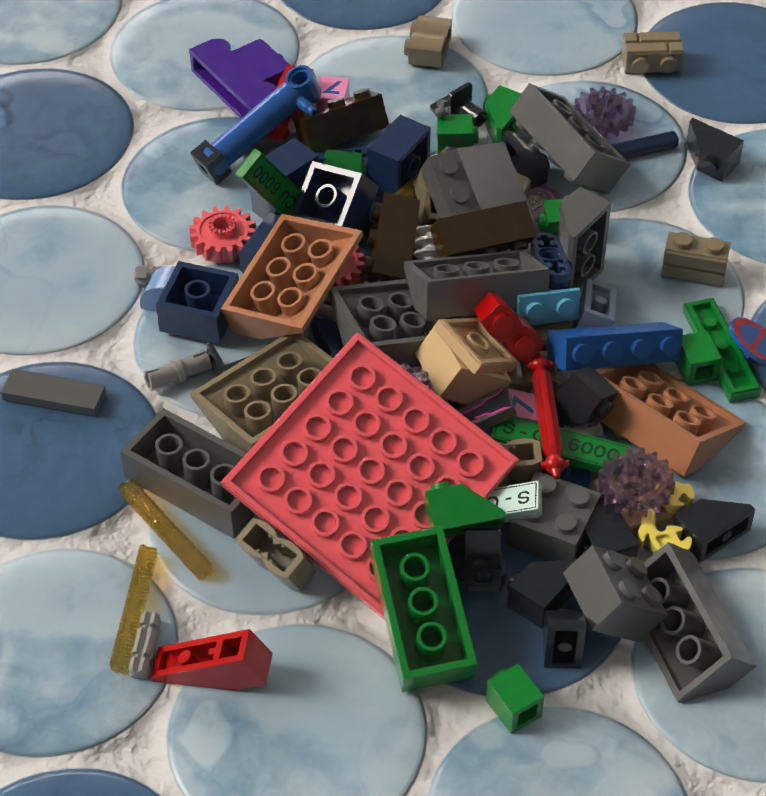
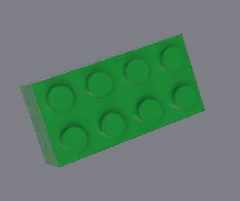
[370,526,477,693]

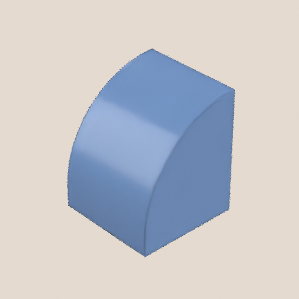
[140,266,175,312]

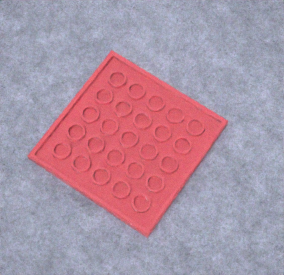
[221,332,519,620]

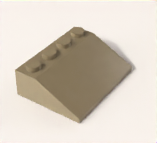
[190,333,333,453]

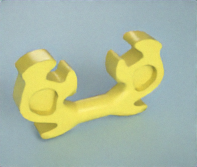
[637,479,694,554]

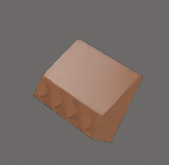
[221,214,363,339]
[596,363,747,476]

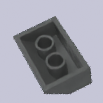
[557,187,611,292]

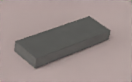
[1,369,106,417]

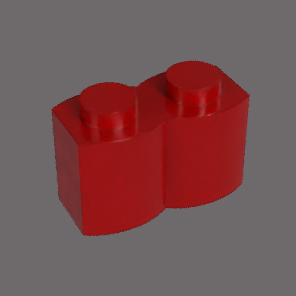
[473,292,544,362]

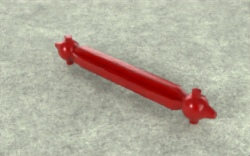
[526,351,569,479]

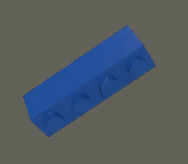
[547,322,683,371]

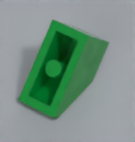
[483,85,522,143]
[423,482,506,538]

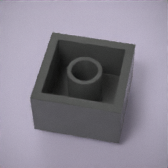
[508,471,601,561]
[563,545,668,642]

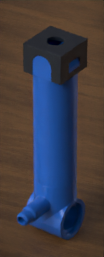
[190,65,322,185]

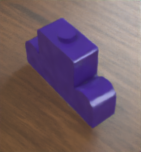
[189,38,290,118]

